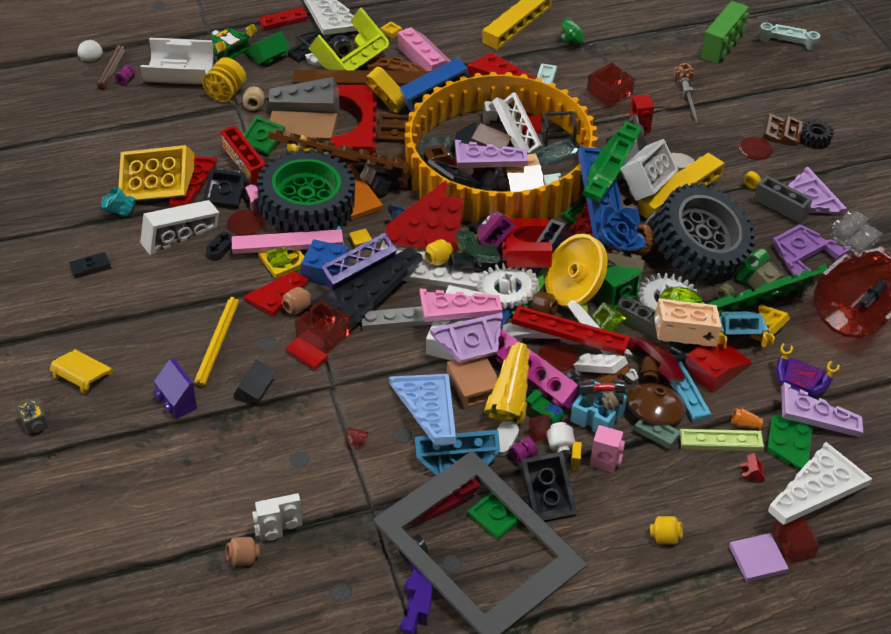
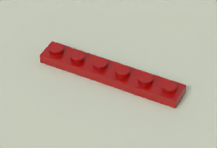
[512,305,630,356]

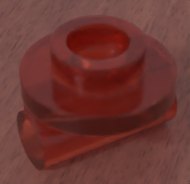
[345,427,369,447]

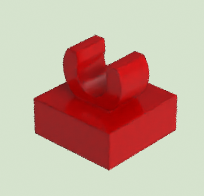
[740,453,766,483]

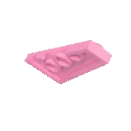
[420,289,502,322]

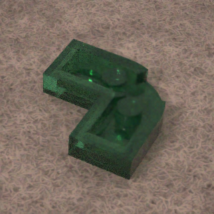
[455,231,500,263]

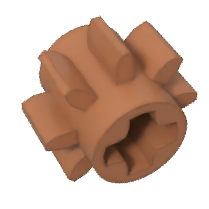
[674,63,694,82]

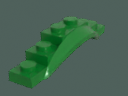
[583,121,642,203]

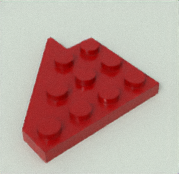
[384,181,464,253]

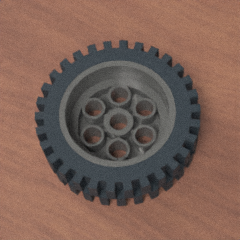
[652,183,756,282]

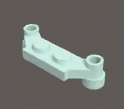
[759,23,820,51]

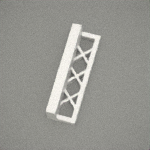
[492,92,542,155]

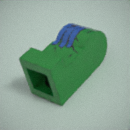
[526,389,564,428]

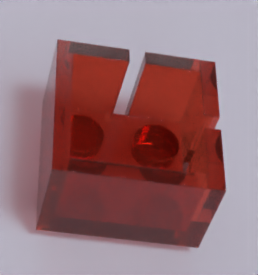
[587,63,635,107]
[295,299,351,354]

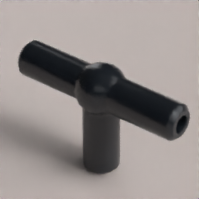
[670,346,694,362]

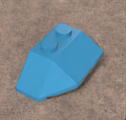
[415,430,500,475]

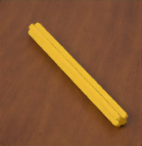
[194,297,239,387]

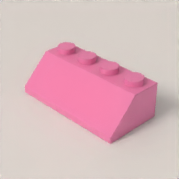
[398,27,451,71]

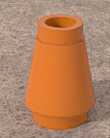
[731,408,763,430]

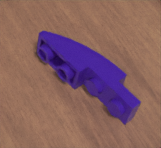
[400,564,432,634]

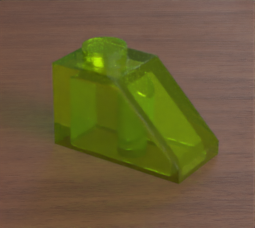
[591,302,626,332]

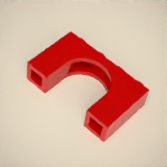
[502,218,552,267]

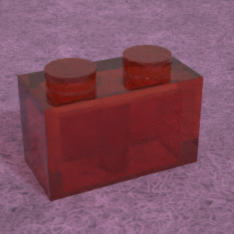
[773,516,820,563]

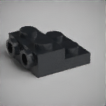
[203,168,248,208]

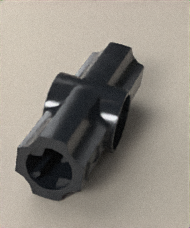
[448,249,505,273]

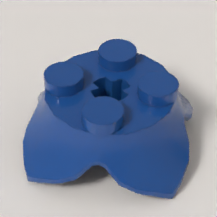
[597,206,646,251]

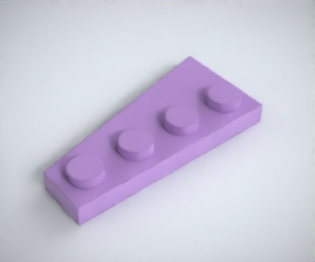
[455,140,528,168]
[781,382,863,437]

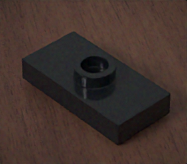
[69,252,111,278]

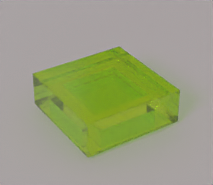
[267,247,291,268]

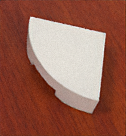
[305,53,323,66]

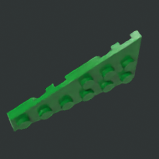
[708,264,828,314]

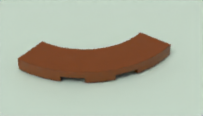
[363,56,425,71]

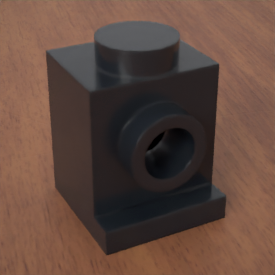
[480,167,509,192]

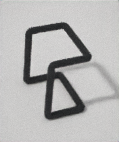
[542,111,577,150]

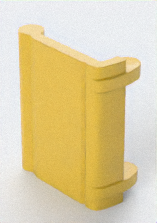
[50,349,113,394]

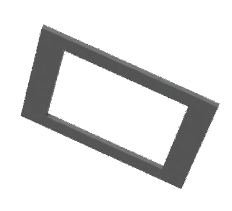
[372,451,587,634]

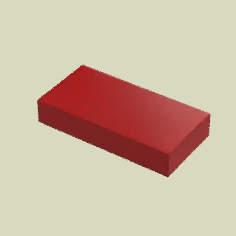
[286,337,328,371]

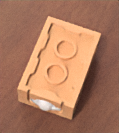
[654,299,722,347]

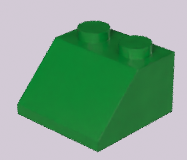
[244,31,290,65]
[595,266,642,313]

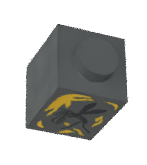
[16,399,48,436]

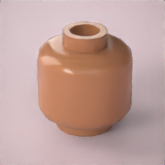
[282,287,311,315]
[226,537,260,566]

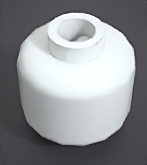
[547,422,575,454]

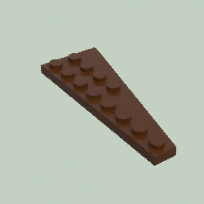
[268,129,409,173]

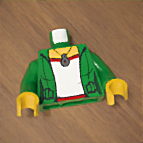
[211,24,257,59]

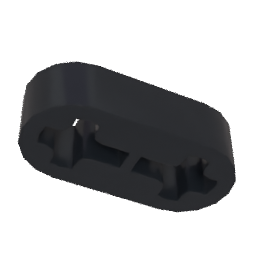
[206,232,233,261]

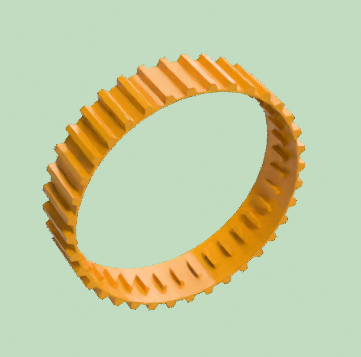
[405,72,598,224]

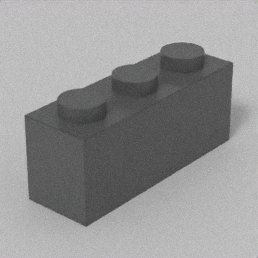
[754,175,813,223]

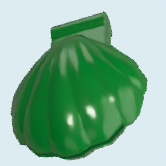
[561,17,584,45]

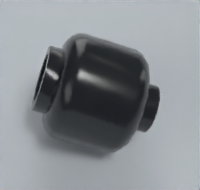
[331,35,353,58]

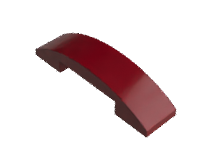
[628,336,685,382]
[406,478,480,526]

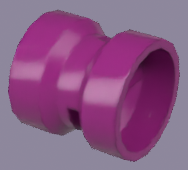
[509,437,538,465]

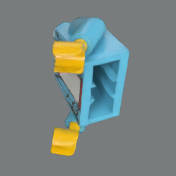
[715,312,775,348]

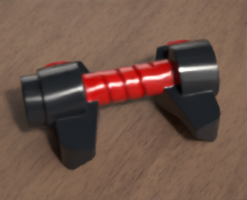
[579,378,625,406]

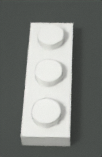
[573,353,628,374]

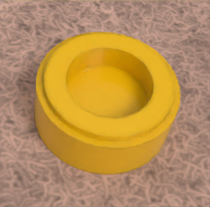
[744,171,761,189]

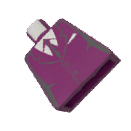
[477,210,516,252]

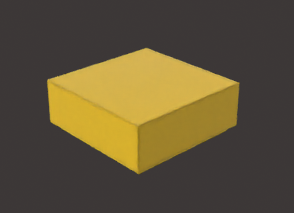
[380,22,402,39]
[349,229,372,248]
[571,441,582,471]

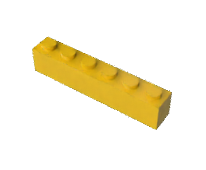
[482,0,552,50]
[637,153,724,219]

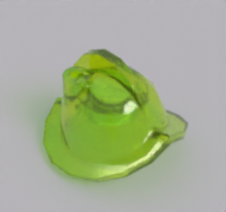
[660,286,702,303]

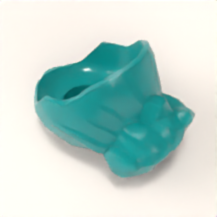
[101,187,135,217]

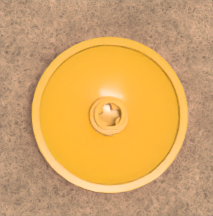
[545,234,608,308]

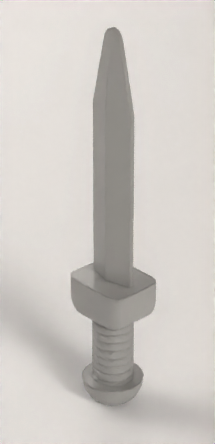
[680,78,697,123]

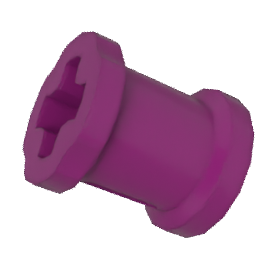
[115,65,136,86]

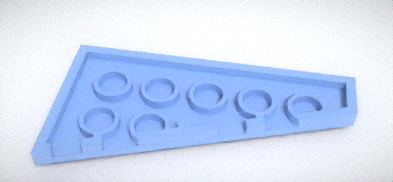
[389,374,456,446]

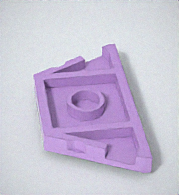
[788,167,847,214]
[430,313,503,363]

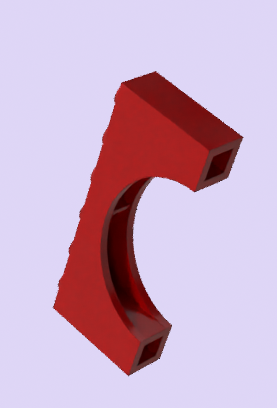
[331,85,377,160]

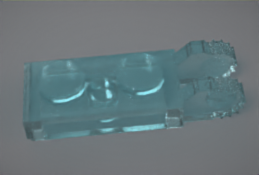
[531,138,578,168]

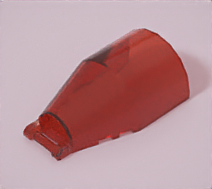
[814,245,891,339]

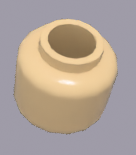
[242,86,265,111]

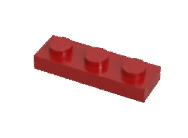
[258,7,308,31]

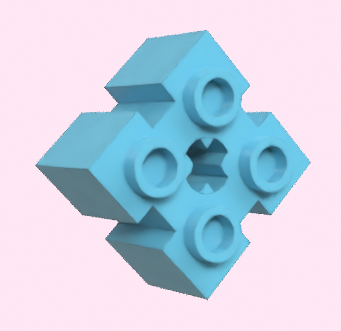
[570,379,627,433]

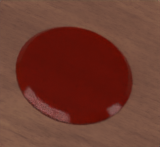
[739,137,773,160]
[227,210,263,235]
[538,341,577,371]

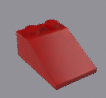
[684,343,752,393]

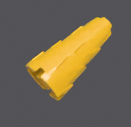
[484,343,529,424]

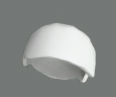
[78,40,103,62]

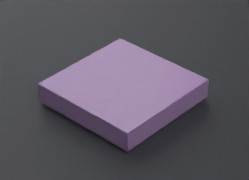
[729,533,789,582]

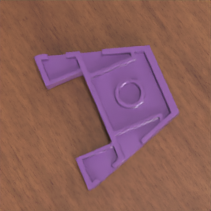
[772,224,851,277]

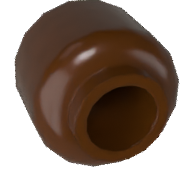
[529,292,558,315]

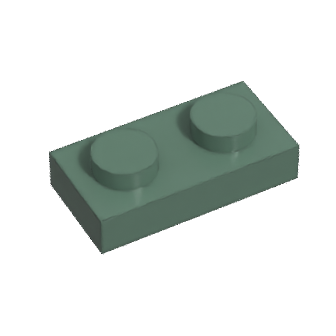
[634,419,681,449]

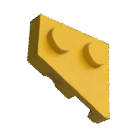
[750,305,790,341]

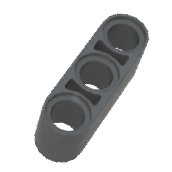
[616,297,658,339]

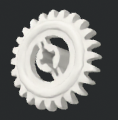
[477,263,539,309]
[636,273,699,310]

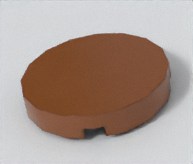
[594,364,630,384]

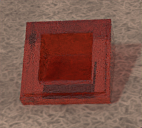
[528,414,551,443]

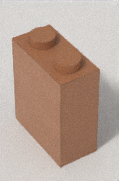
[447,357,498,409]

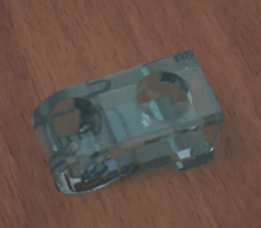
[419,134,452,157]

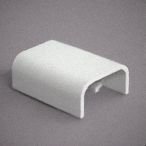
[141,38,214,84]

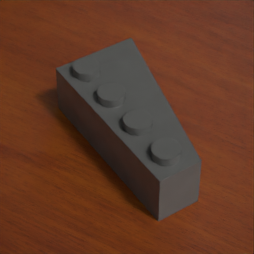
[269,77,339,116]

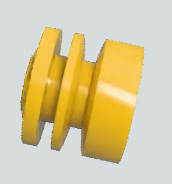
[202,58,246,102]

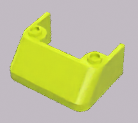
[308,7,389,70]

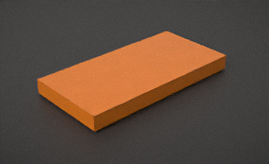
[347,164,383,221]

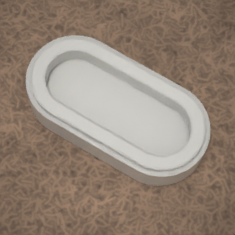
[497,421,519,456]

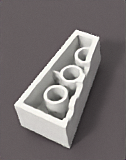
[140,200,219,255]

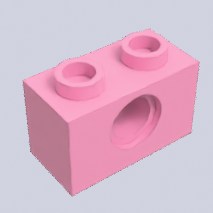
[590,425,625,473]

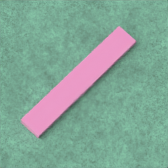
[232,229,343,254]

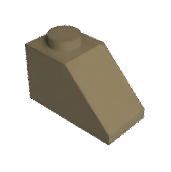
[747,262,784,290]

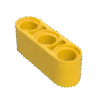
[365,67,406,113]

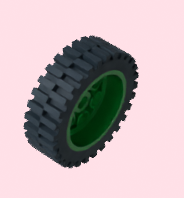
[257,150,355,233]

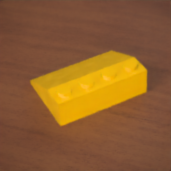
[119,145,195,201]

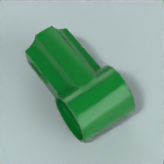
[735,249,769,283]

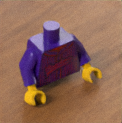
[775,343,840,398]

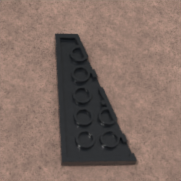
[309,248,423,330]

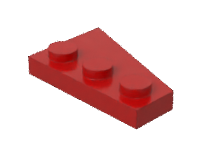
[243,271,309,317]

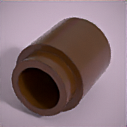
[641,356,661,384]

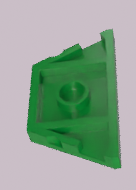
[767,415,813,470]

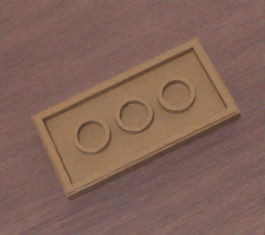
[269,111,338,142]

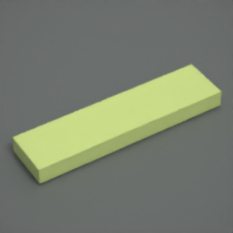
[679,429,764,452]

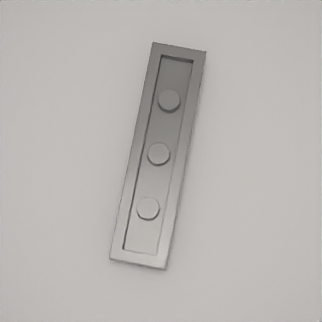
[361,306,433,331]

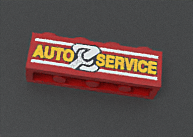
[220,126,266,185]

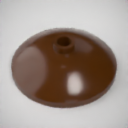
[626,383,686,426]

